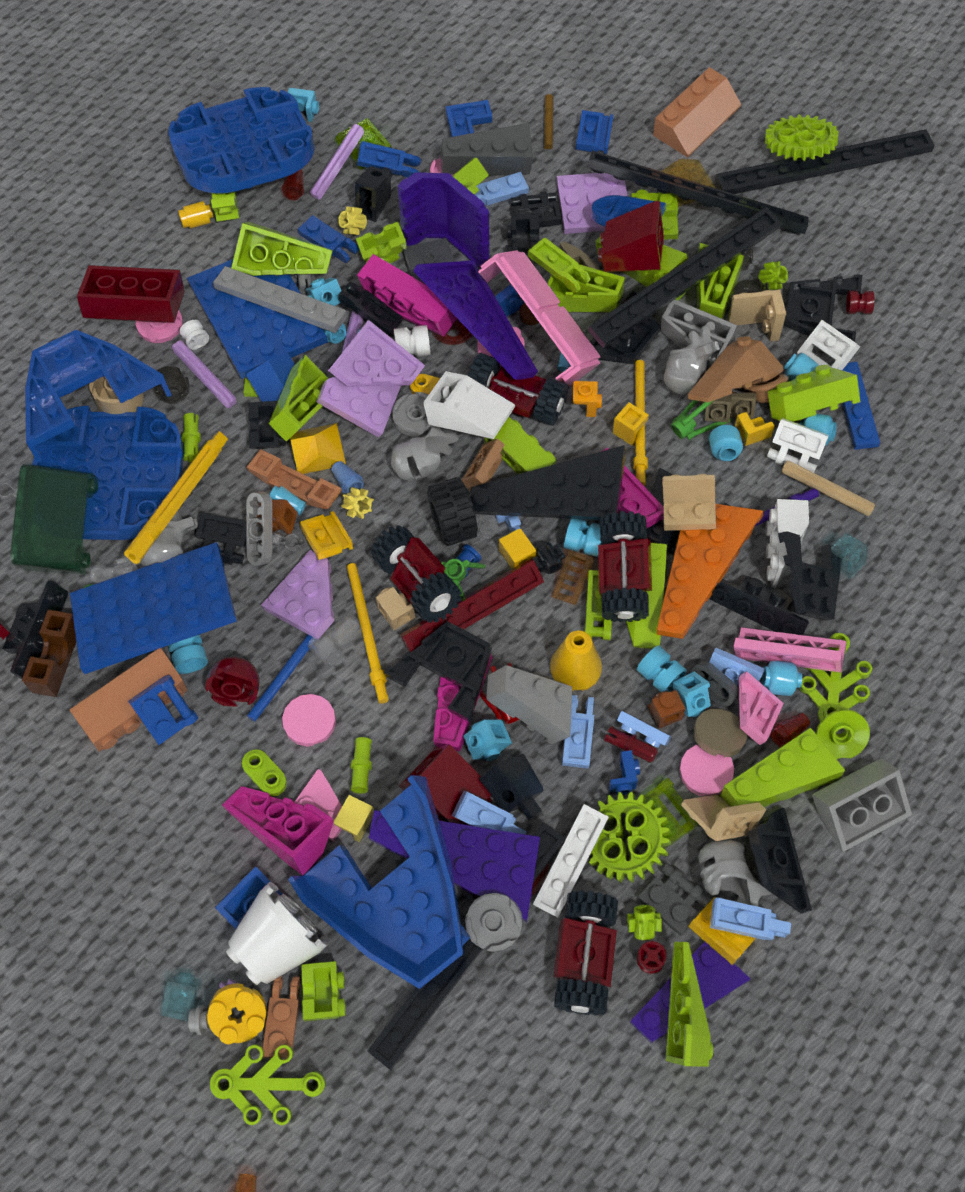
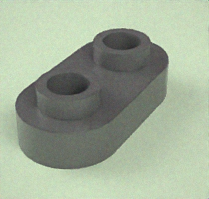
[690,661,739,707]

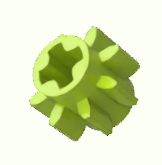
[759,261,788,290]
[627,905,662,940]

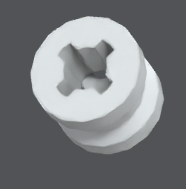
[180,320,209,350]

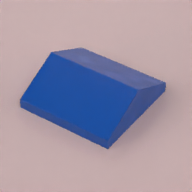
[246,352,295,402]
[214,866,282,930]

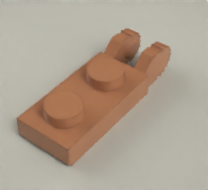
[263,976,300,1060]

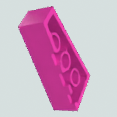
[357,254,457,336]

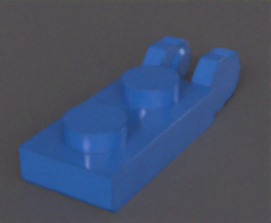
[357,141,421,178]
[298,215,359,263]

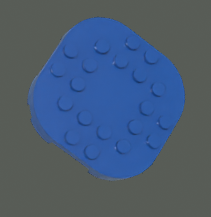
[168,87,315,193]
[24,406,184,540]

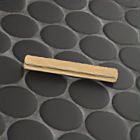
[782,461,875,516]

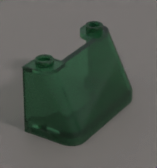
[11,464,98,574]

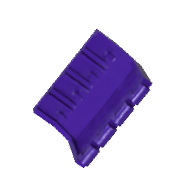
[397,172,490,268]

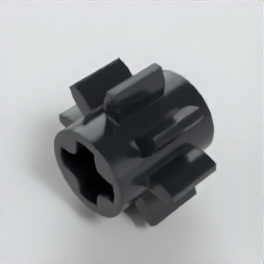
[532,542,566,574]

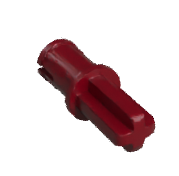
[604,726,658,763]

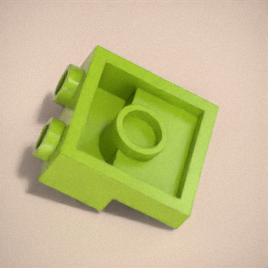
[631,189,679,240]

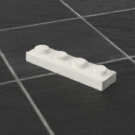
[533,804,609,918]

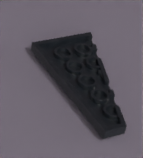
[470,445,626,520]

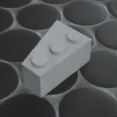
[661,300,738,370]

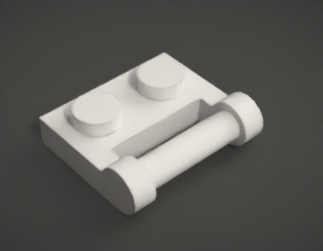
[797,320,860,370]

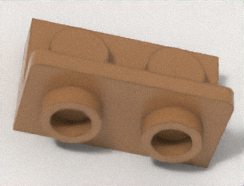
[461,439,505,491]

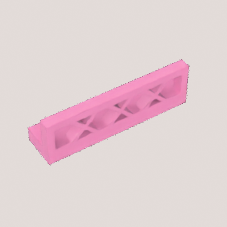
[734,627,846,673]

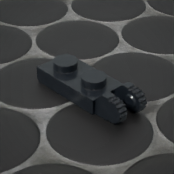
[338,282,404,337]

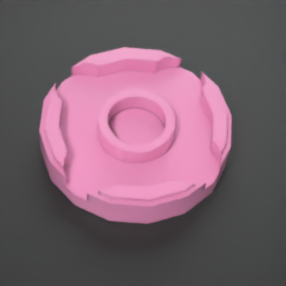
[135,311,183,343]
[282,694,336,747]
[680,745,734,797]

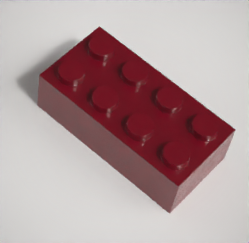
[77,265,185,323]

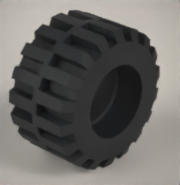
[427,477,478,546]

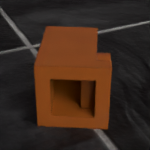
[257,500,298,534]
[647,690,686,729]

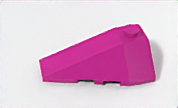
[222,786,334,876]

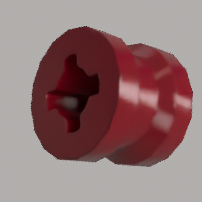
[637,941,667,974]

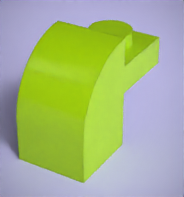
[211,191,240,222]

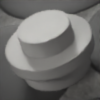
[188,1005,210,1035]

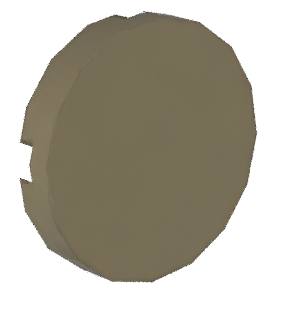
[693,709,747,757]

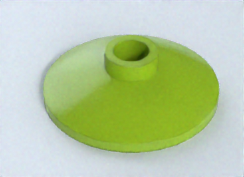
[816,709,870,759]

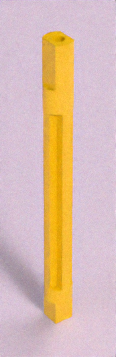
[124,431,228,564]

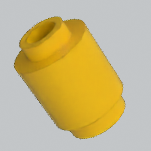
[178,201,213,229]

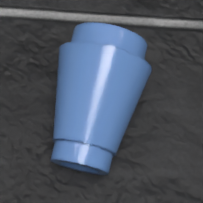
[331,461,364,494]

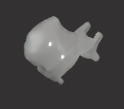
[664,325,720,394]
[391,425,459,481]
[140,510,198,567]
[698,839,772,907]

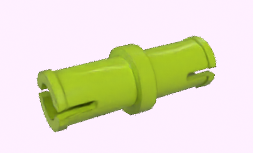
[181,413,201,462]
[350,737,372,794]

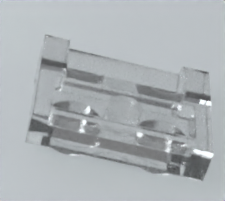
[90,556,140,583]

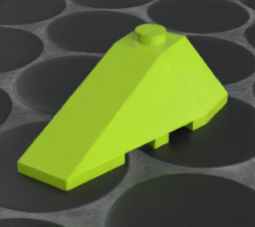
[231,222,333,276]
[665,942,713,1067]

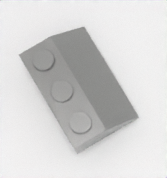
[812,758,912,852]

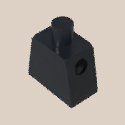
[355,166,393,222]
[479,753,543,820]

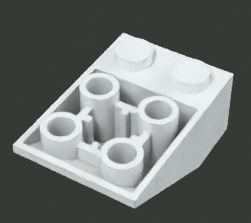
[423,371,515,439]
[765,499,809,589]

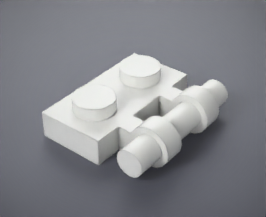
[767,418,829,473]

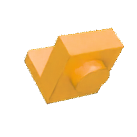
[573,381,602,417]

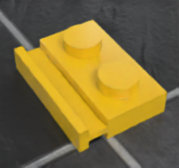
[300,511,353,560]
[688,897,756,965]

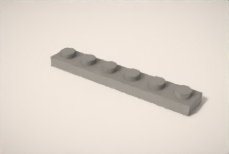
[213,266,347,333]

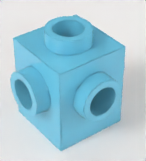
[306,278,341,306]
[463,720,512,761]

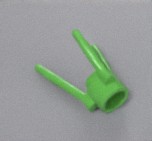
[671,400,731,440]
[442,559,485,599]

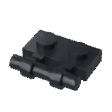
[511,191,561,227]
[193,512,246,565]

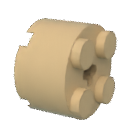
[89,376,144,414]

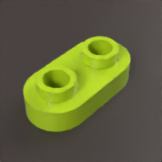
[242,750,287,797]

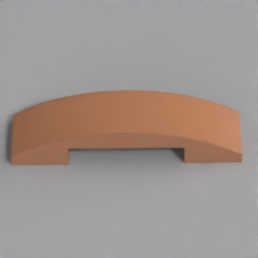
[247,449,342,509]

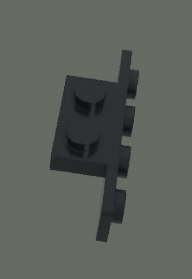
[709,575,809,635]
[2,581,68,679]

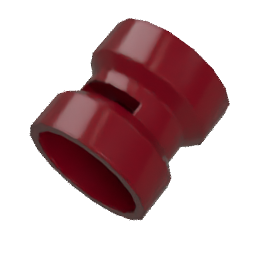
[846,290,875,315]

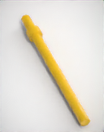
[633,360,648,486]
[347,563,389,704]

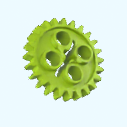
[765,114,839,161]
[589,792,671,883]

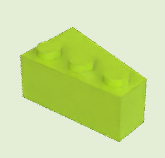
[697,243,744,319]
[548,264,625,312]
[269,355,329,441]
[768,365,860,422]

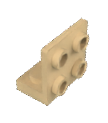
[728,290,786,341]
[662,474,716,531]
[681,795,766,841]

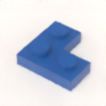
[445,100,492,137]

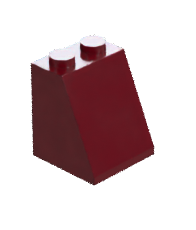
[598,201,664,272]
[399,744,492,825]

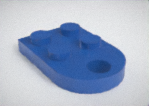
[592,195,666,226]

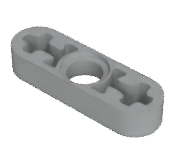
[246,492,272,566]

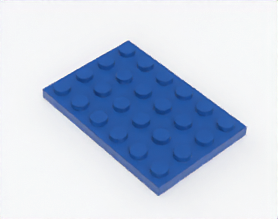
[187,259,328,379]
[70,542,237,675]

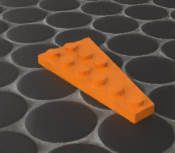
[657,504,763,639]

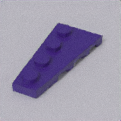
[630,942,750,1043]

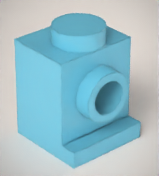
[672,671,711,717]

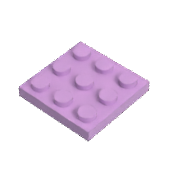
[557,173,628,234]

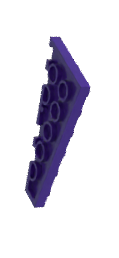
[413,260,538,380]
[369,810,540,923]

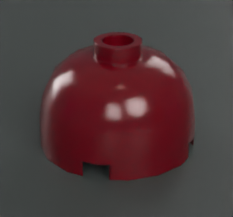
[205,656,260,707]

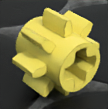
[339,206,367,235]
[341,487,374,519]

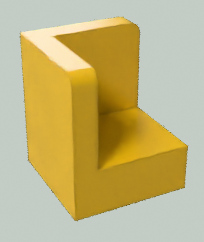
[613,402,649,446]
[735,412,774,446]
[499,529,536,569]

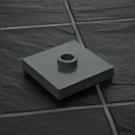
[403,238,454,284]

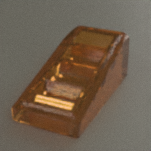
[552,550,594,606]

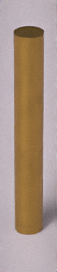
[544,94,553,149]

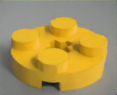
[207,983,266,1044]

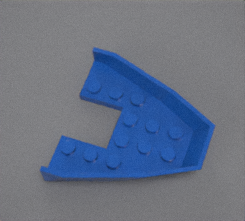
[25,330,171,463]
[288,775,463,989]

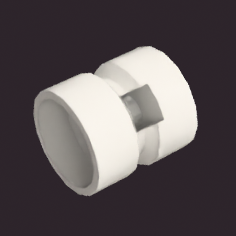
[394,325,430,357]

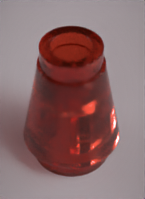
[282,169,304,200]
[770,713,810,747]

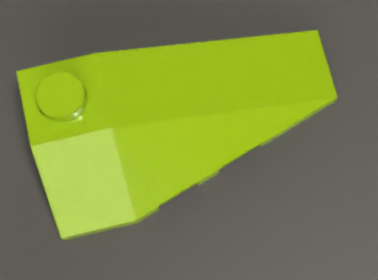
[626,543,667,649]

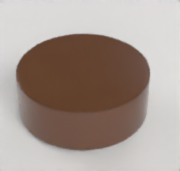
[519,303,539,325]

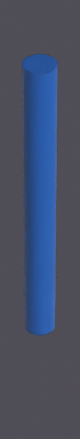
[247,635,316,722]

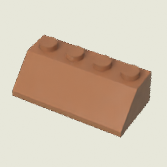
[653,67,741,157]
[70,648,187,752]

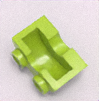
[356,222,407,263]
[302,961,346,1022]

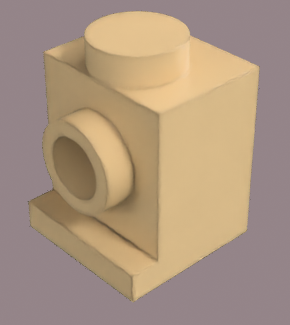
[376,587,415,630]

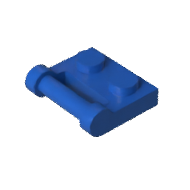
[128,675,198,745]

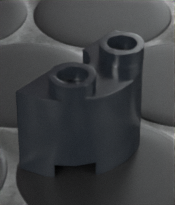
[507,215,540,259]
[248,401,286,449]

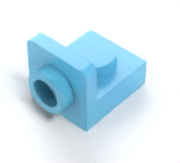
[288,88,319,122]

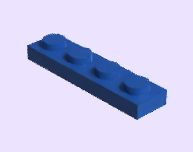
[842,362,880,450]

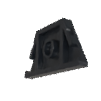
[590,290,660,364]
[748,808,812,914]

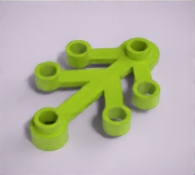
[800,633,872,722]
[210,1044,326,1125]

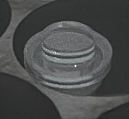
[476,515,498,540]

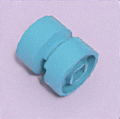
[564,519,603,558]
[168,635,208,674]
[637,645,687,692]

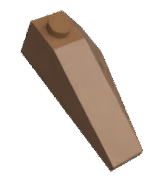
[688,336,783,402]

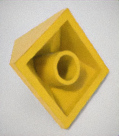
[290,423,346,474]

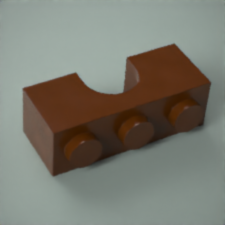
[22,610,77,697]

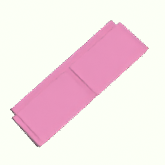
[478,250,601,387]

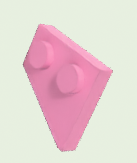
[739,671,784,745]
[294,769,342,842]

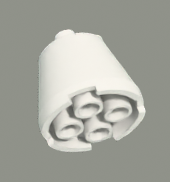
[226,882,328,985]

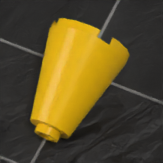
[550,630,602,691]

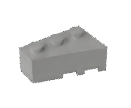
[487,665,572,744]

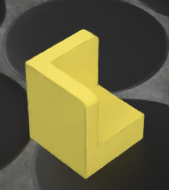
[334,795,374,842]

